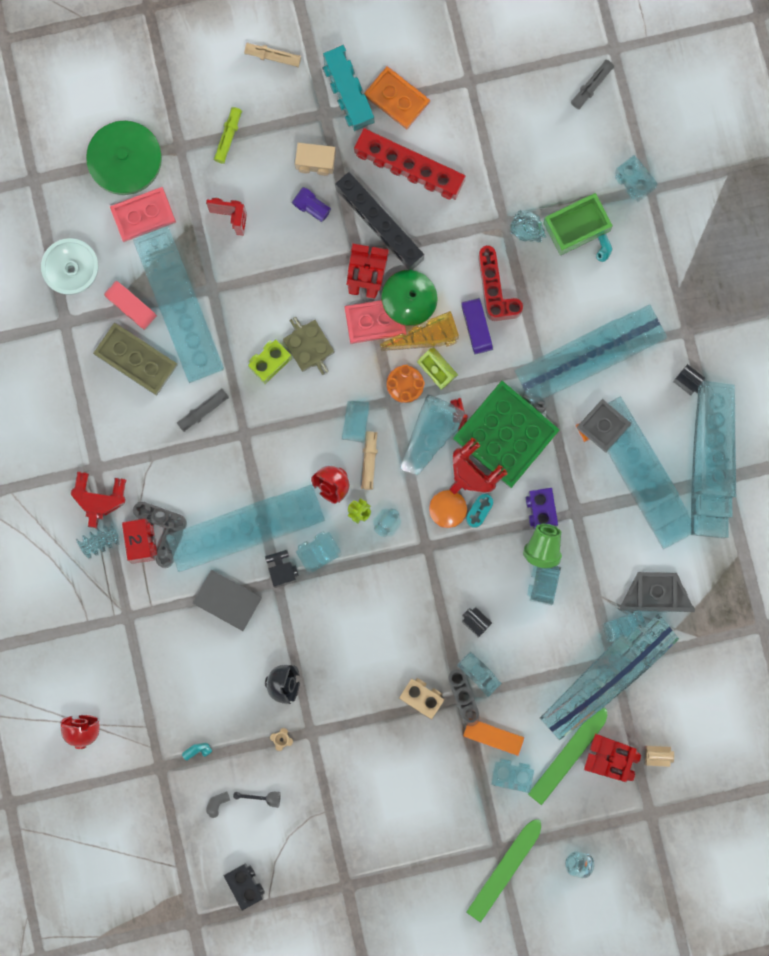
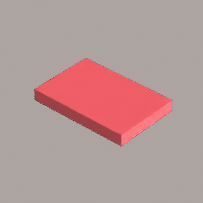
[110,187,176,242]
[344,300,407,344]

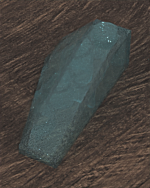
[400,394,465,475]

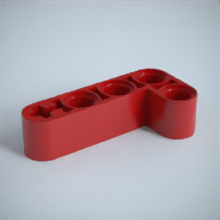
[478,245,523,321]

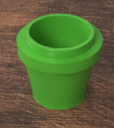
[523,524,562,568]

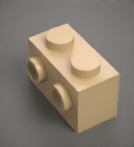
[295,143,336,176]

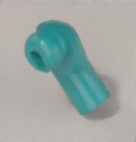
[596,234,613,262]
[182,743,212,761]

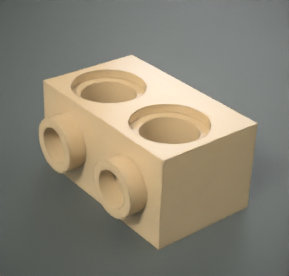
[399,678,444,720]

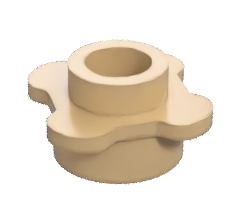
[270,728,293,751]

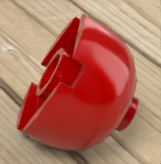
[311,466,350,504]
[60,715,100,749]

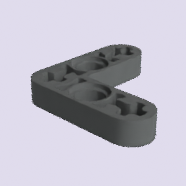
[133,502,187,568]

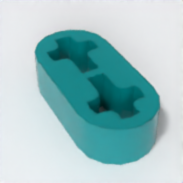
[466,494,493,528]

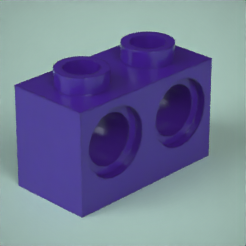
[525,488,558,531]

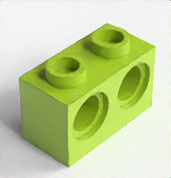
[248,339,292,384]

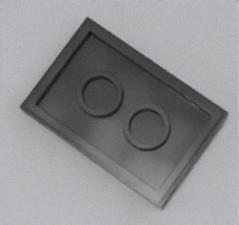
[193,570,262,631]

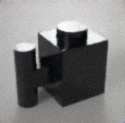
[673,364,705,396]
[265,550,299,588]
[462,607,492,638]

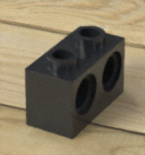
[223,863,265,911]

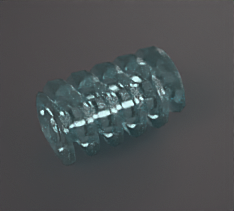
[76,522,119,559]

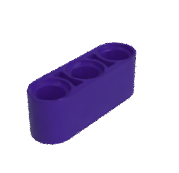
[461,298,493,355]

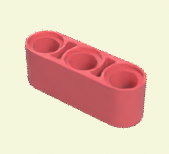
[104,281,157,330]

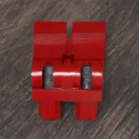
[346,243,389,299]
[584,733,642,782]

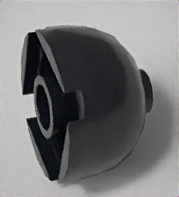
[265,665,300,704]

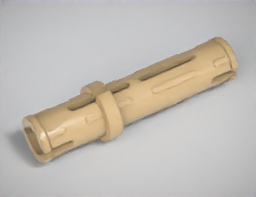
[244,42,301,68]
[361,431,378,490]

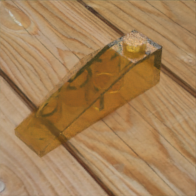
[380,311,459,351]

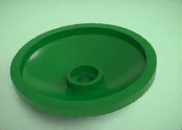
[381,270,438,326]

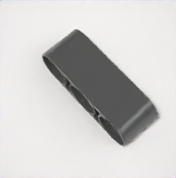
[448,669,480,726]

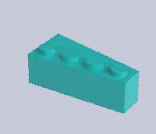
[322,44,375,131]

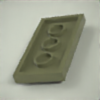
[93,322,178,396]

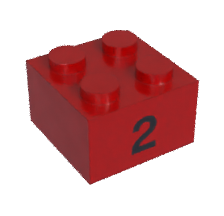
[122,519,157,564]

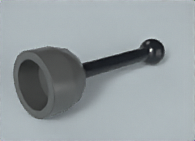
[233,791,281,808]

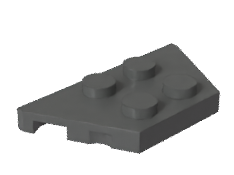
[619,572,695,612]

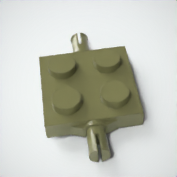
[283,317,335,375]

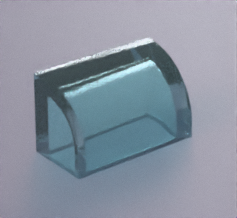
[342,401,370,443]

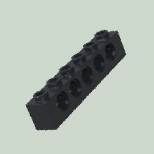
[335,172,425,270]

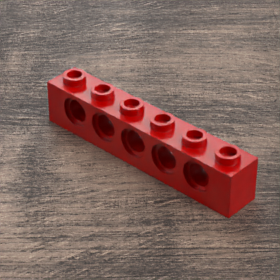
[354,128,466,200]

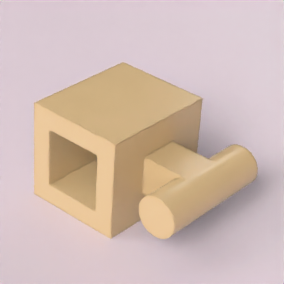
[644,746,674,767]

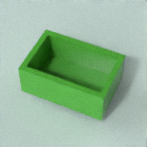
[543,193,613,256]

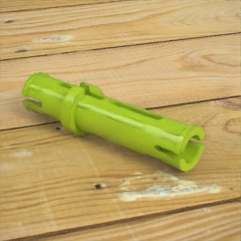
[213,107,243,164]

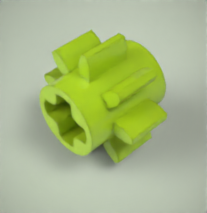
[347,498,371,524]

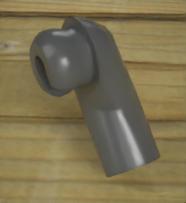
[522,392,546,413]
[206,791,230,818]

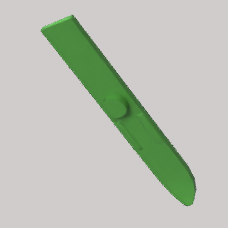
[528,708,608,806]
[466,819,541,923]

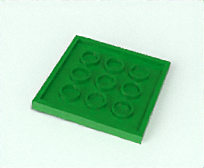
[452,380,560,488]

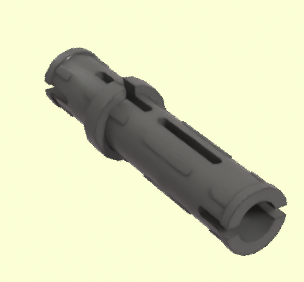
[571,60,614,110]
[176,388,229,432]

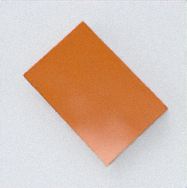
[364,66,430,130]

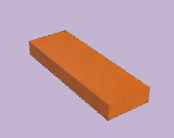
[463,718,524,756]

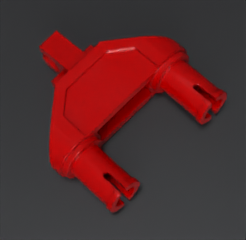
[449,438,507,495]
[70,472,127,529]

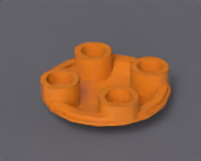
[386,364,425,403]
[429,490,467,528]

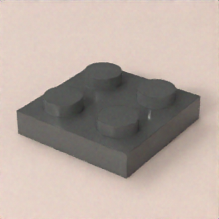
[577,399,632,453]

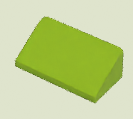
[417,347,458,390]

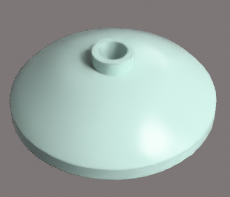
[41,238,98,295]

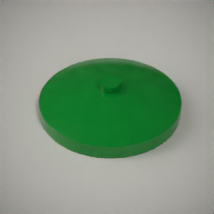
[86,120,162,195]

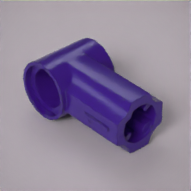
[291,187,331,222]

